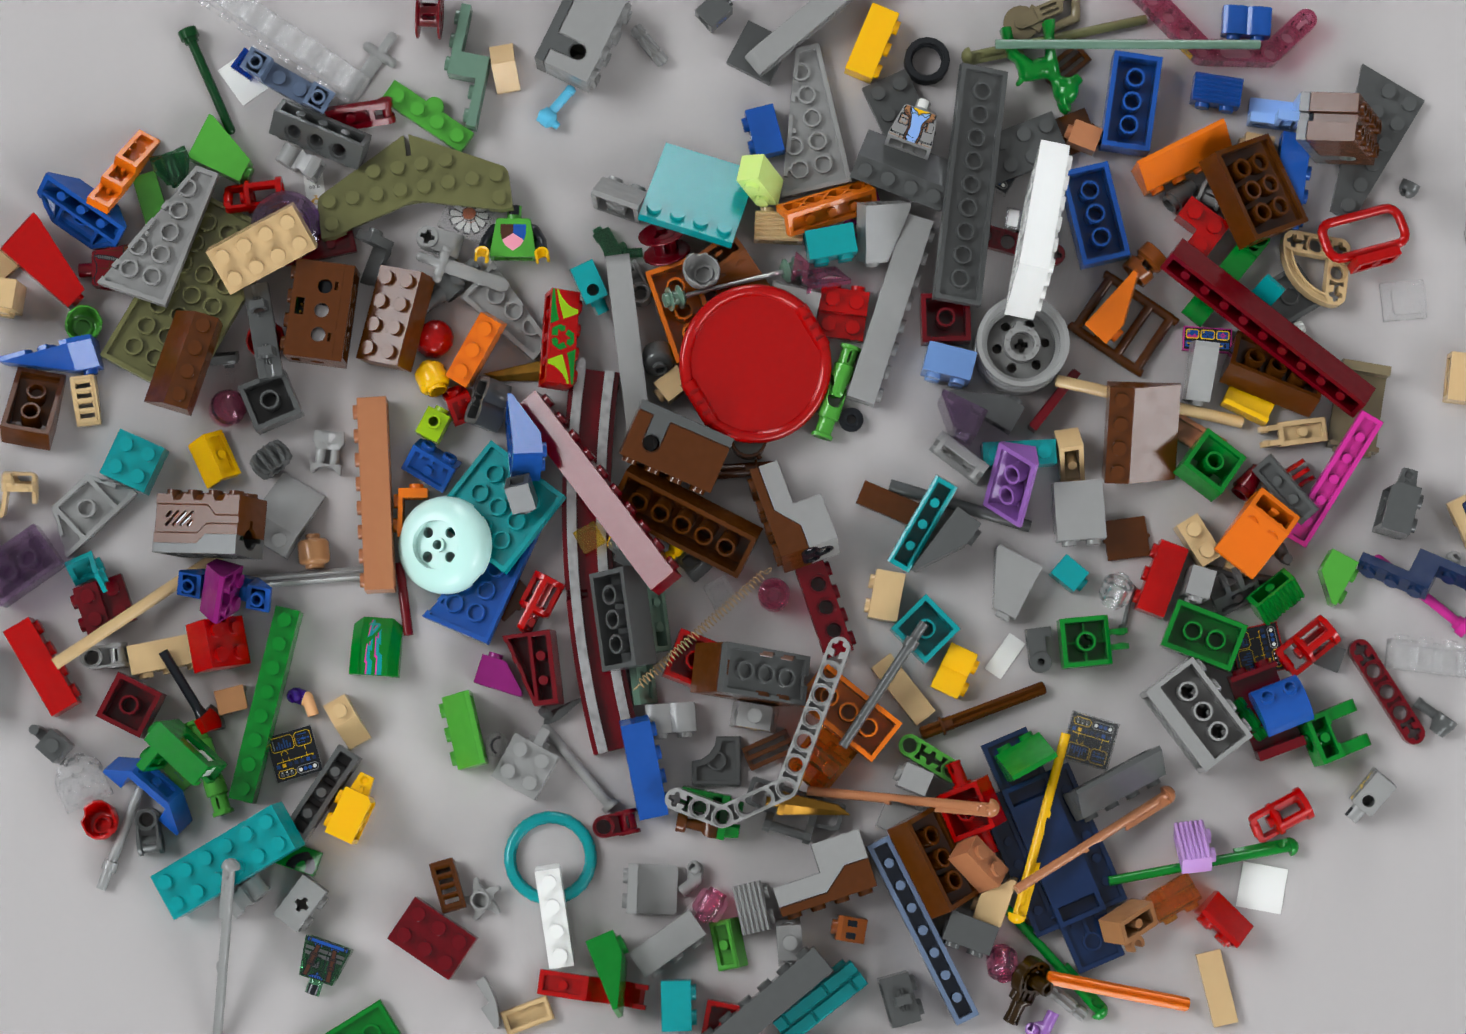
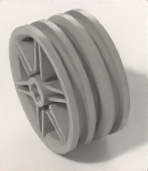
[973,298,1070,396]

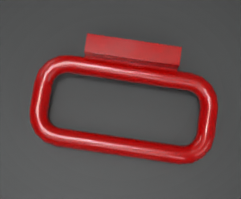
[1317,204,1410,274]

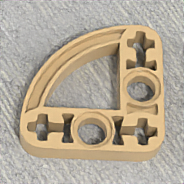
[1279,230,1351,308]

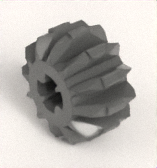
[249,440,292,480]

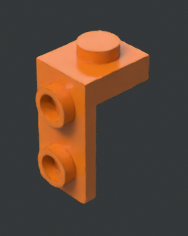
[393,484,430,538]

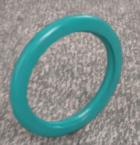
[504,811,597,903]

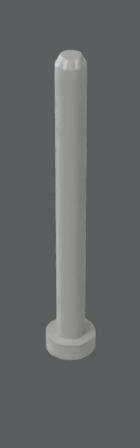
[543,724,618,814]

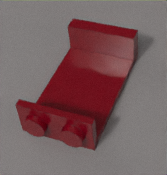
[1226,658,1307,761]

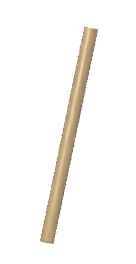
[1054,374,1244,428]
[51,558,223,669]

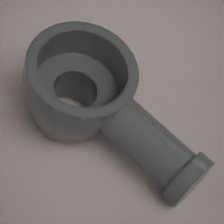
[1413,697,1457,738]

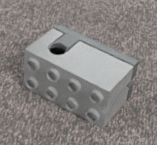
[534,0,632,93]

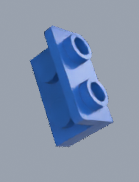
[401,438,462,493]

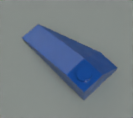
[0,334,104,375]

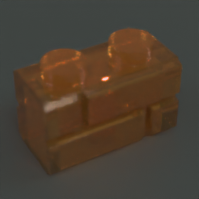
[1142,873,1202,925]

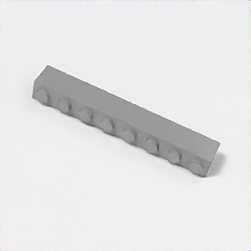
[846,213,936,407]

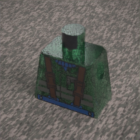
[299,934,354,997]

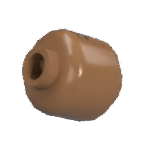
[297,533,330,570]

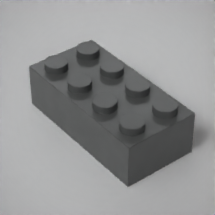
[589,566,657,672]

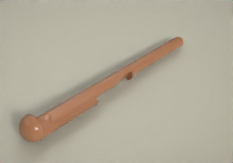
[807,786,1000,818]
[1013,786,1176,894]

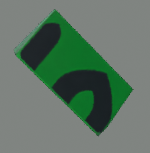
[276,846,323,876]

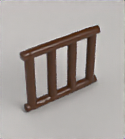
[1067,270,1180,378]

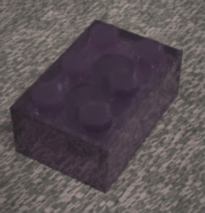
[0,523,65,608]

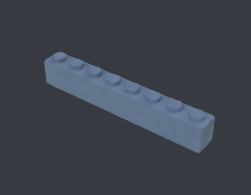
[866,835,979,1026]

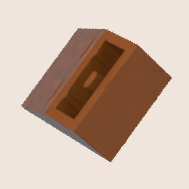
[698,236,770,295]

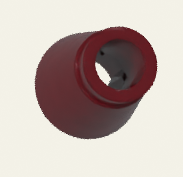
[1231,464,1261,501]

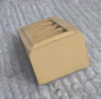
[70,374,102,427]

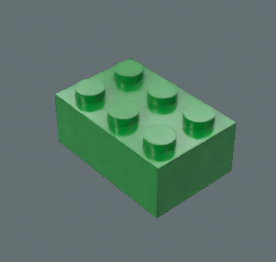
[1159,599,1248,673]

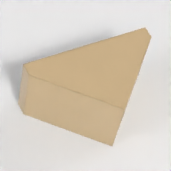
[489,43,521,95]

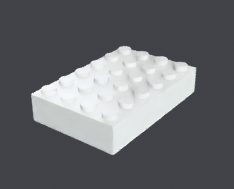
[1004,140,1073,320]

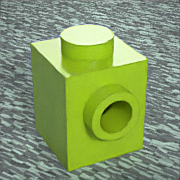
[415,405,452,445]

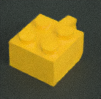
[323,772,376,844]

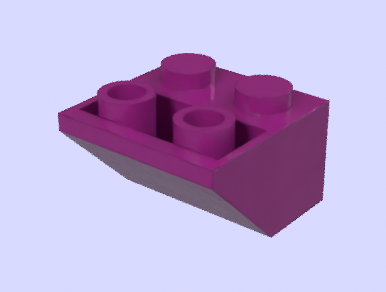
[200,559,245,624]

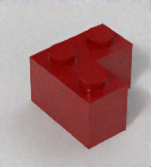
[1174,196,1229,256]

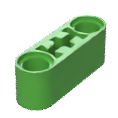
[898,734,956,783]

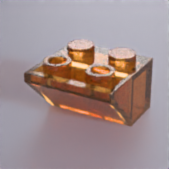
[789,725,857,788]

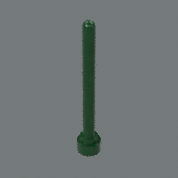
[178,25,235,135]

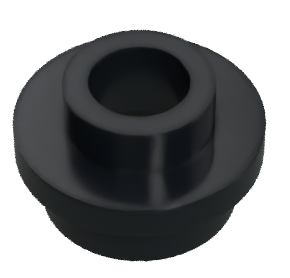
[839,408,863,432]

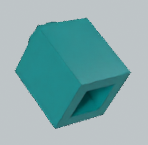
[1049,554,1089,593]

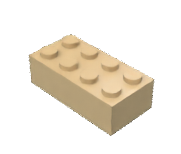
[206,202,318,295]

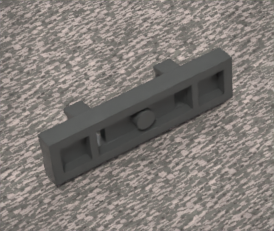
[243,282,284,382]

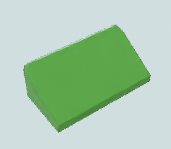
[709,917,748,971]

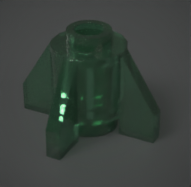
[149,145,190,188]

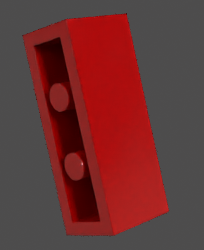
[1132,539,1189,620]

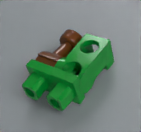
[675,785,744,840]

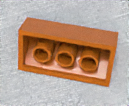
[1131,118,1232,197]

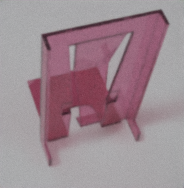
[791,252,851,294]

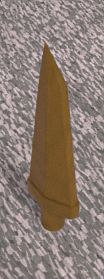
[484,360,540,381]
[765,791,850,816]

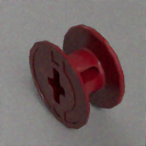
[415,0,444,40]
[638,224,691,266]

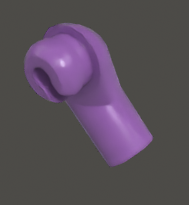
[1025,1009,1059,1034]

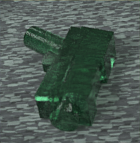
[593,226,643,258]

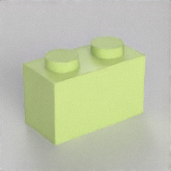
[736,154,784,207]

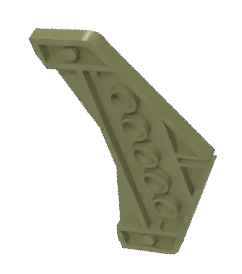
[317,134,514,242]

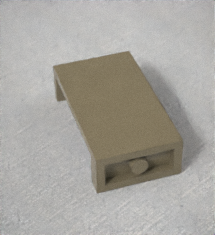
[1326,358,1392,458]

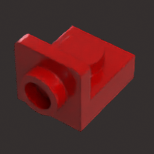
[442,385,471,427]

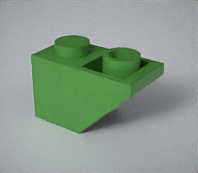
[1317,549,1359,607]

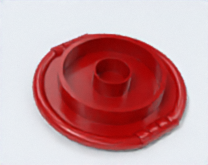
[679,284,832,443]

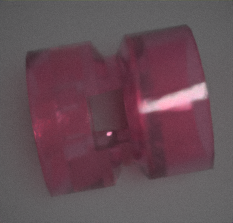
[758,578,790,612]

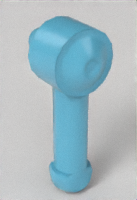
[536,85,576,129]

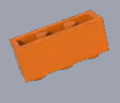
[445,312,507,388]

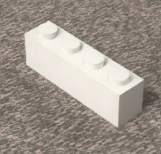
[535,863,575,969]

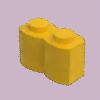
[930,642,980,699]

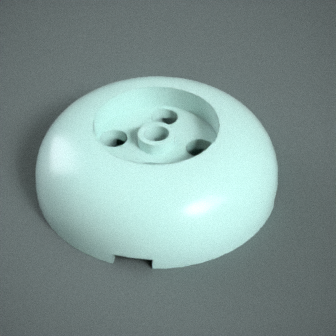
[398,496,492,594]

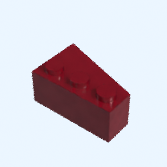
[502,630,564,707]

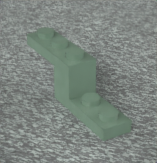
[444,3,491,132]
[629,586,672,706]

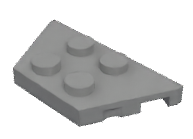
[51,474,139,559]

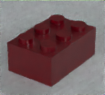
[387,896,478,980]

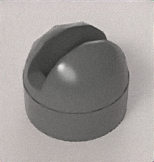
[1399,178,1420,198]

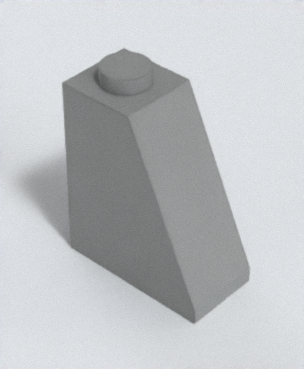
[857,200,911,267]
[1183,340,1220,407]
[992,544,1042,622]

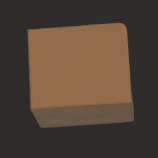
[214,684,248,716]

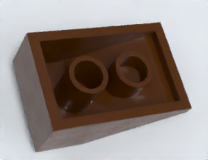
[0,367,66,451]

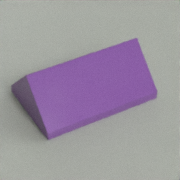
[983,441,1039,528]

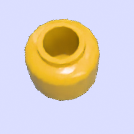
[414,360,450,397]

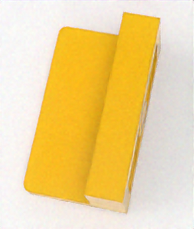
[1219,386,1275,426]
[188,429,241,489]

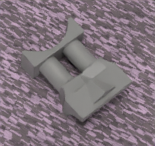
[310,430,345,476]

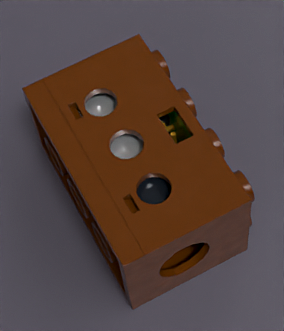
[280,258,361,369]

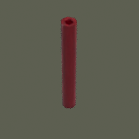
[395,562,413,636]

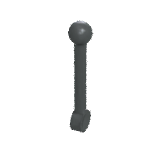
[1118,584,1137,631]

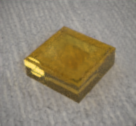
[573,521,606,555]

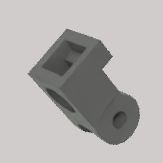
[1024,626,1052,673]

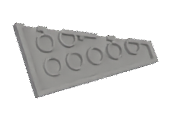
[781,43,852,199]
[97,166,220,308]

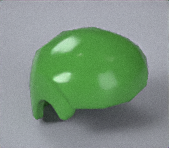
[65,305,103,338]

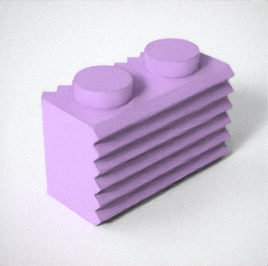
[1173,819,1216,874]

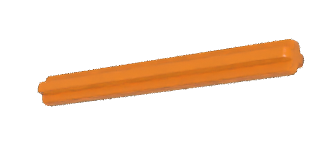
[1046,971,1190,1011]

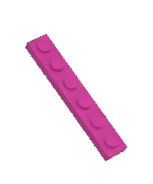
[1287,409,1384,548]

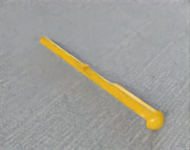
[1007,732,1071,924]

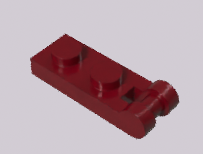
[325,96,396,129]

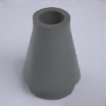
[1162,179,1198,213]

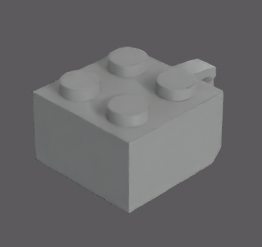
[491,726,560,800]

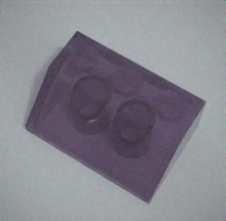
[937,389,988,447]

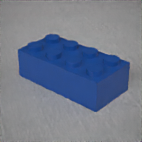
[1098,50,1163,157]
[1065,161,1131,270]

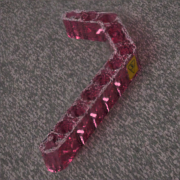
[1132,0,1317,68]

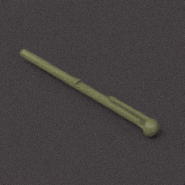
[961,15,1148,65]

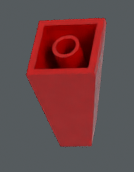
[0,212,85,308]

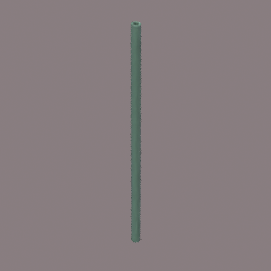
[995,39,1261,49]

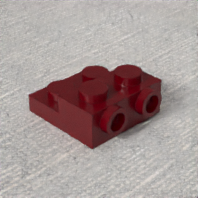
[70,573,138,634]

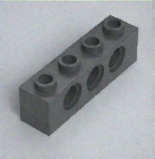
[269,98,372,170]
[290,744,362,841]

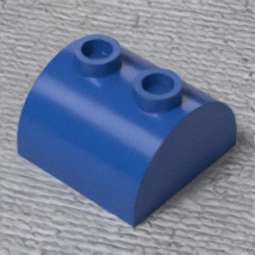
[1248,674,1315,737]

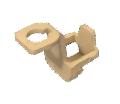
[0,471,39,518]

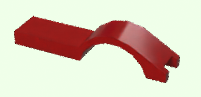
[537,969,650,1010]

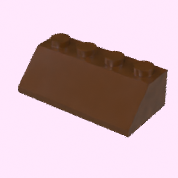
[144,310,223,416]
[1219,330,1322,418]
[887,807,980,919]

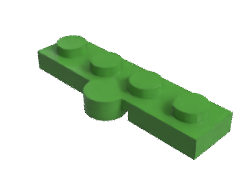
[383,80,474,152]

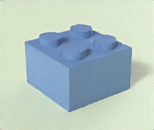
[920,341,977,389]

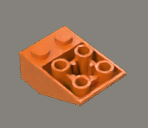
[1214,487,1301,579]

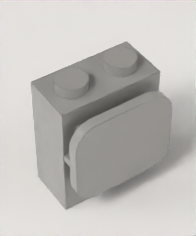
[1051,479,1107,547]

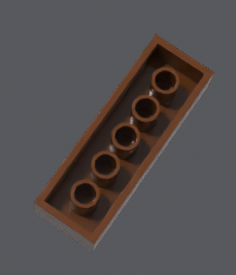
[618,463,763,578]

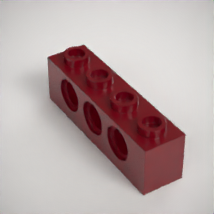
[794,560,856,659]

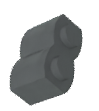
[464,376,512,432]

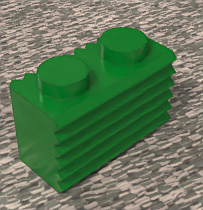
[1245,568,1305,625]

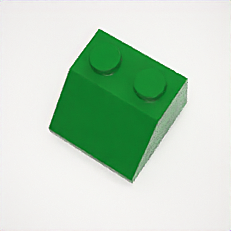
[1173,428,1247,502]

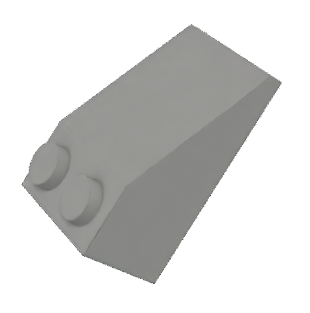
[591,176,647,224]
[263,472,326,559]

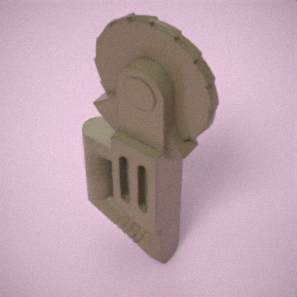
[1003,0,1080,39]

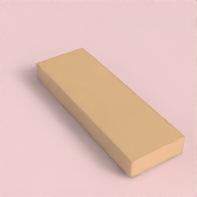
[871,653,936,726]
[1195,949,1238,1028]

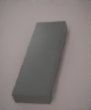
[1252,454,1320,525]

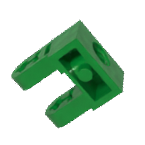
[1297,698,1372,767]

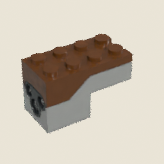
[747,460,840,573]
[773,829,877,920]

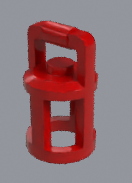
[223,176,286,214]
[517,570,565,633]
[1275,615,1341,676]
[1248,787,1315,843]

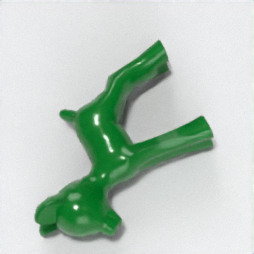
[999,19,1083,115]

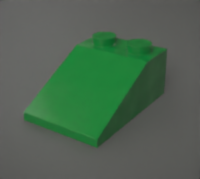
[994,731,1058,782]
[585,930,629,1018]

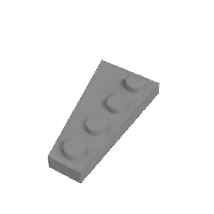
[461,261,542,361]

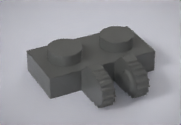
[1210,567,1260,616]

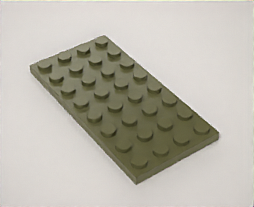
[100,197,258,383]

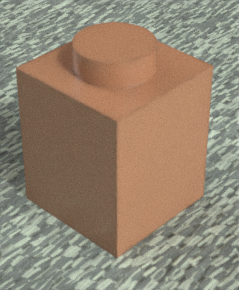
[1064,119,1103,156]

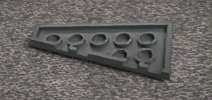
[1330,64,1425,224]

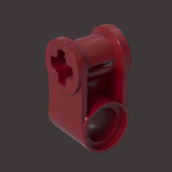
[592,808,641,838]

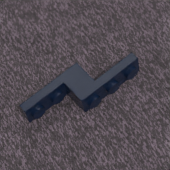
[1357,548,1466,600]

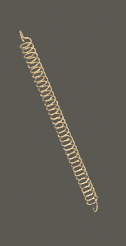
[633,567,772,691]

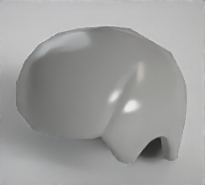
[682,252,720,290]

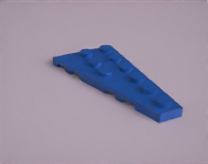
[422,530,542,645]

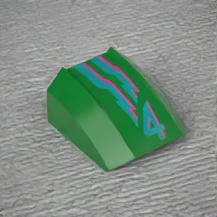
[349,617,403,678]

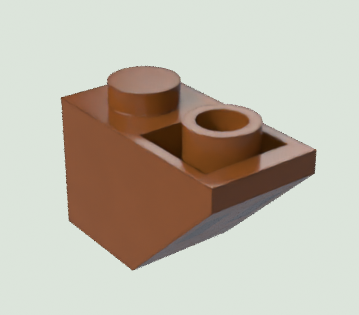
[830,914,868,944]

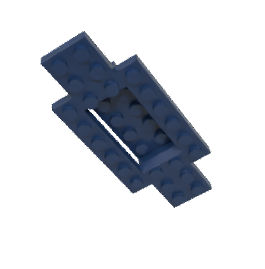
[980,727,1128,974]

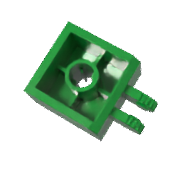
[1056,615,1129,670]

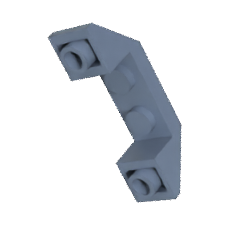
[239,46,336,115]

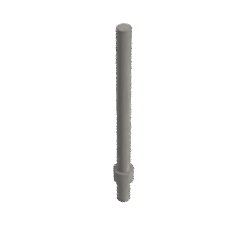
[96,785,145,891]

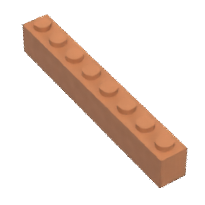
[353,396,397,594]

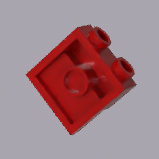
[817,282,870,343]

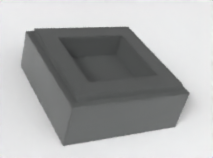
[1314,642,1346,673]

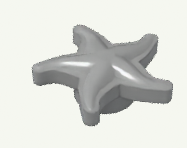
[464,877,501,921]

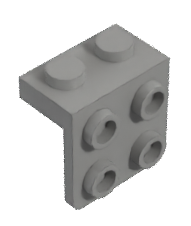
[622,863,678,915]

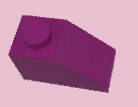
[474,651,523,698]

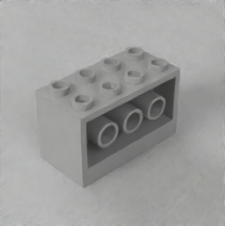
[1139,657,1253,773]

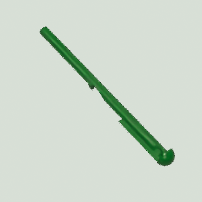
[1108,837,1299,886]
[1006,905,1108,1020]

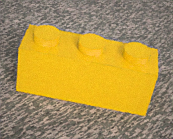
[844,3,901,84]

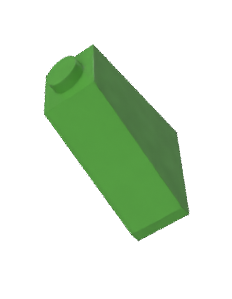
[187,114,254,184]

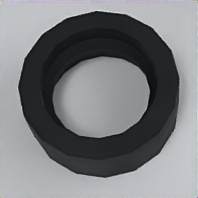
[903,37,950,86]

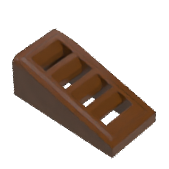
[429,858,467,914]

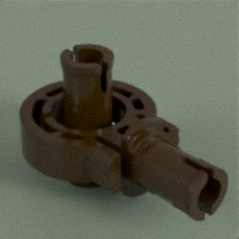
[1003,955,1053,1026]

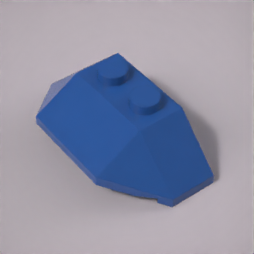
[37,172,127,249]

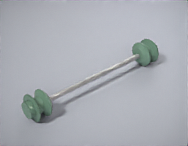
[662,256,804,312]

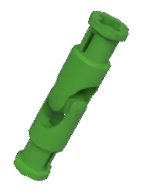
[811,342,861,441]
[185,719,235,818]

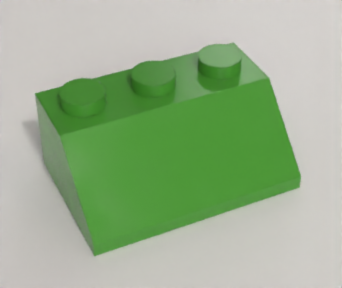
[439,690,489,770]

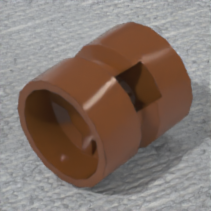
[1122,241,1166,287]

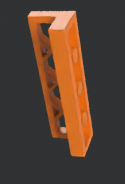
[776,181,877,237]

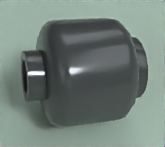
[642,340,675,376]

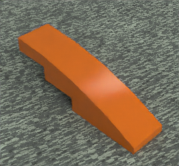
[86,129,160,214]

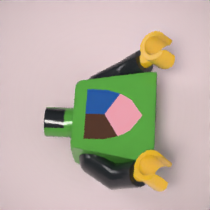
[474,205,550,264]

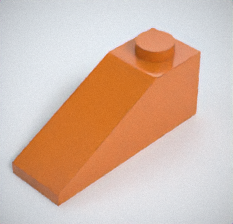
[1085,269,1140,344]

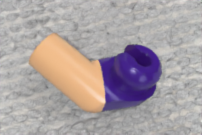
[287,688,319,718]

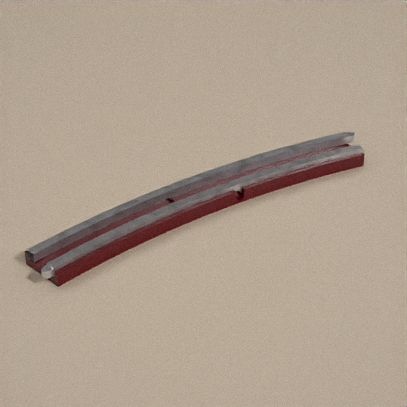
[562,357,635,756]

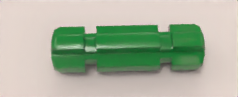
[1233,697,1268,741]

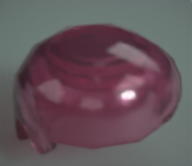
[208,389,247,428]

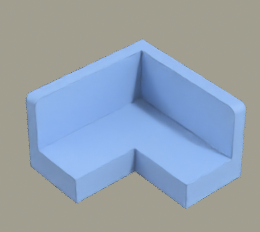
[1246,93,1301,132]

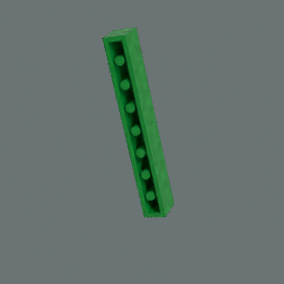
[228,606,303,804]

